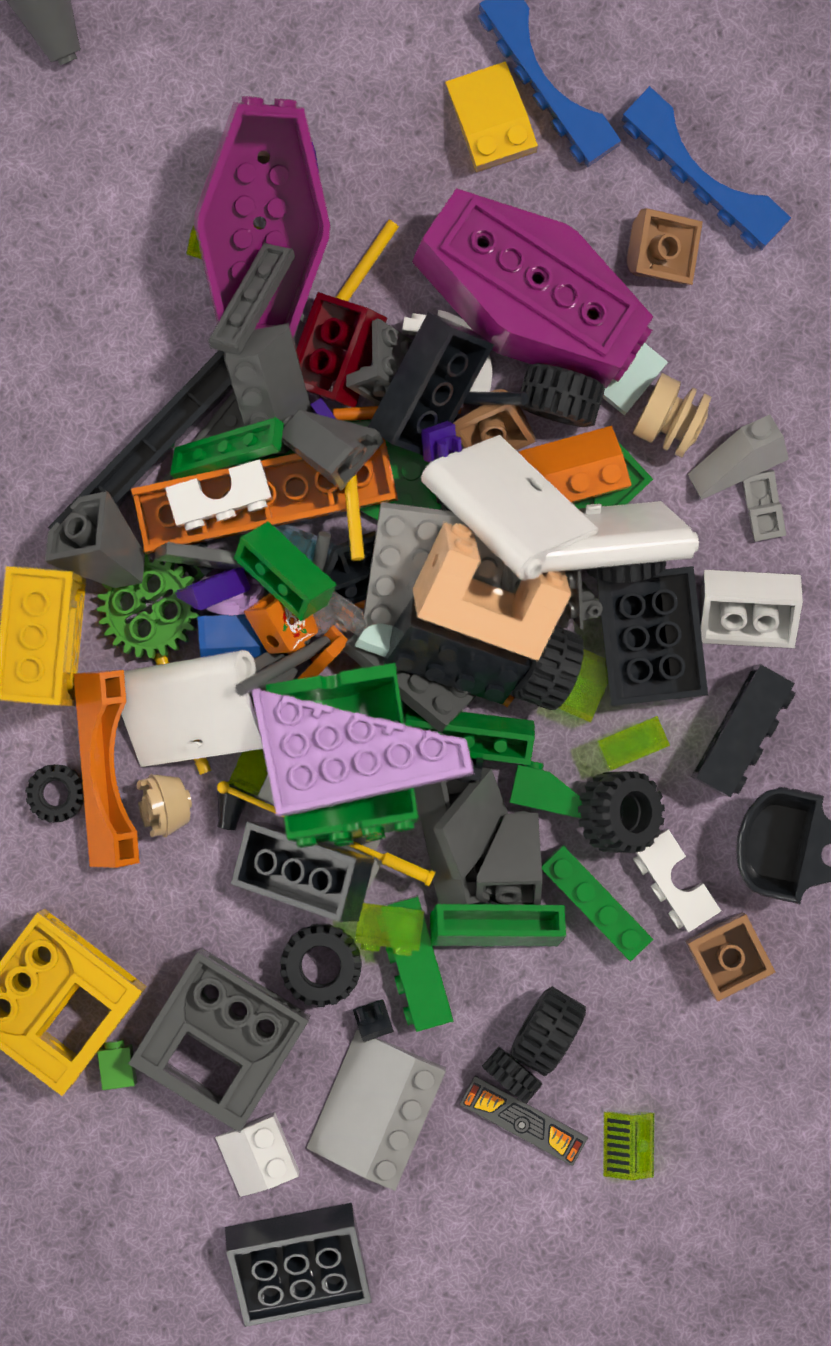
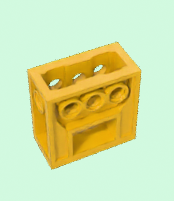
[0,566,86,706]
[0,909,147,1096]

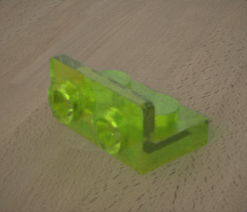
[354,902,424,956]

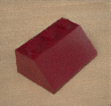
[296,292,388,407]

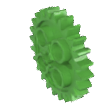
[97,554,201,659]

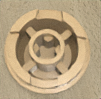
[137,774,192,837]

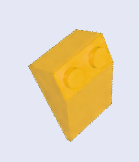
[445,61,538,173]

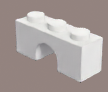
[165,459,273,531]
[633,829,721,932]

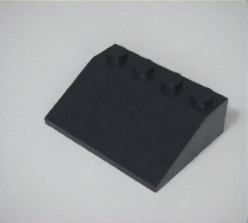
[597,566,708,706]
[225,1203,372,1327]

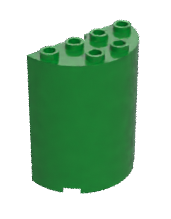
[266,663,419,848]

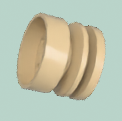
[632,373,711,458]

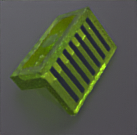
[603,1112,654,1181]

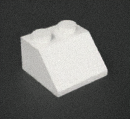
[215,1112,300,1197]

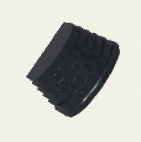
[736,787,831,904]

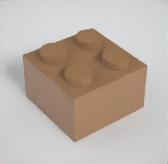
[685,912,776,1002]

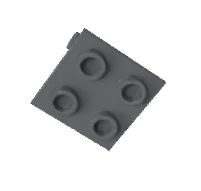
[564,569,602,629]

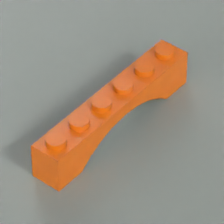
[74,670,140,868]

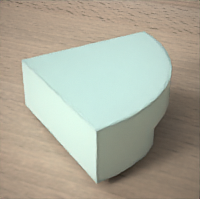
[355,624,393,657]

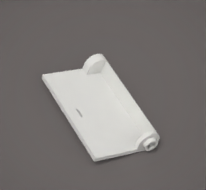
[421,435,598,580]
[542,501,699,573]
[121,650,263,767]

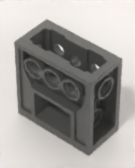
[128,948,311,1133]

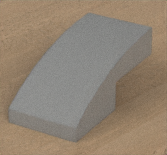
[742,469,786,541]

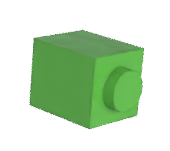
[97,1040,137,1090]

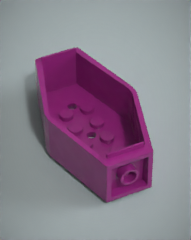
[194,96,330,337]
[412,188,654,388]

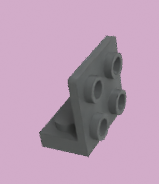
[347,318,413,406]

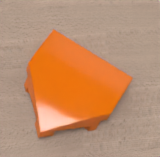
[298,625,348,679]

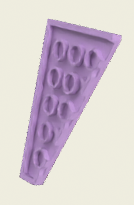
[252,689,474,817]

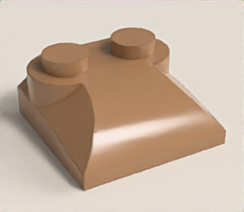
[627,208,703,285]
[453,389,536,450]

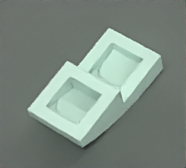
[603,343,668,416]

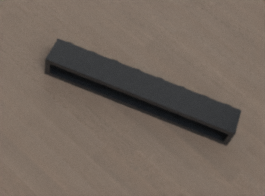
[48,350,233,529]

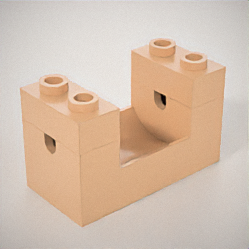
[413,522,571,660]

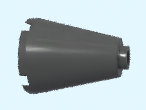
[6,0,81,66]

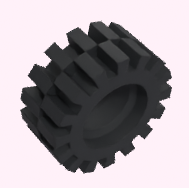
[25,764,84,823]
[482,1046,543,1104]

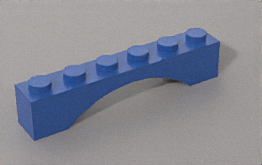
[477,0,621,167]
[621,86,791,250]

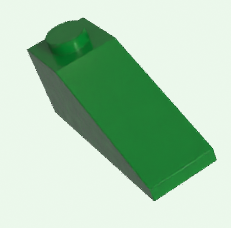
[509,761,582,818]

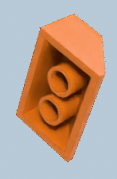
[518,425,631,504]

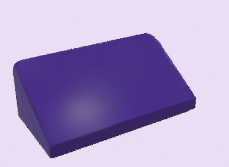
[175,567,250,610]

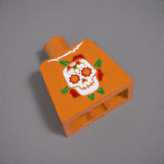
[244,593,319,662]

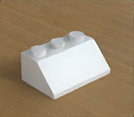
[700,570,803,648]

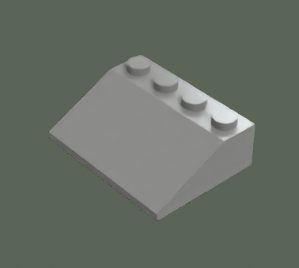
[307,1030,446,1191]

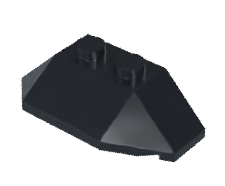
[323,530,376,615]

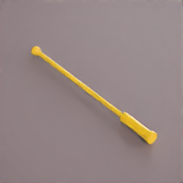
[217,781,436,886]

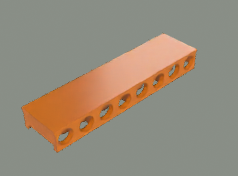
[131,438,398,554]

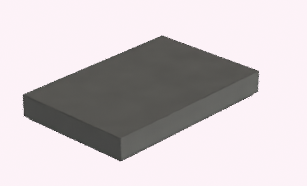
[434,768,508,880]

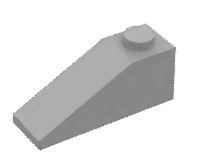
[688,414,789,500]

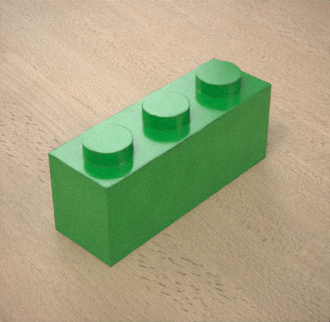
[234,521,336,622]

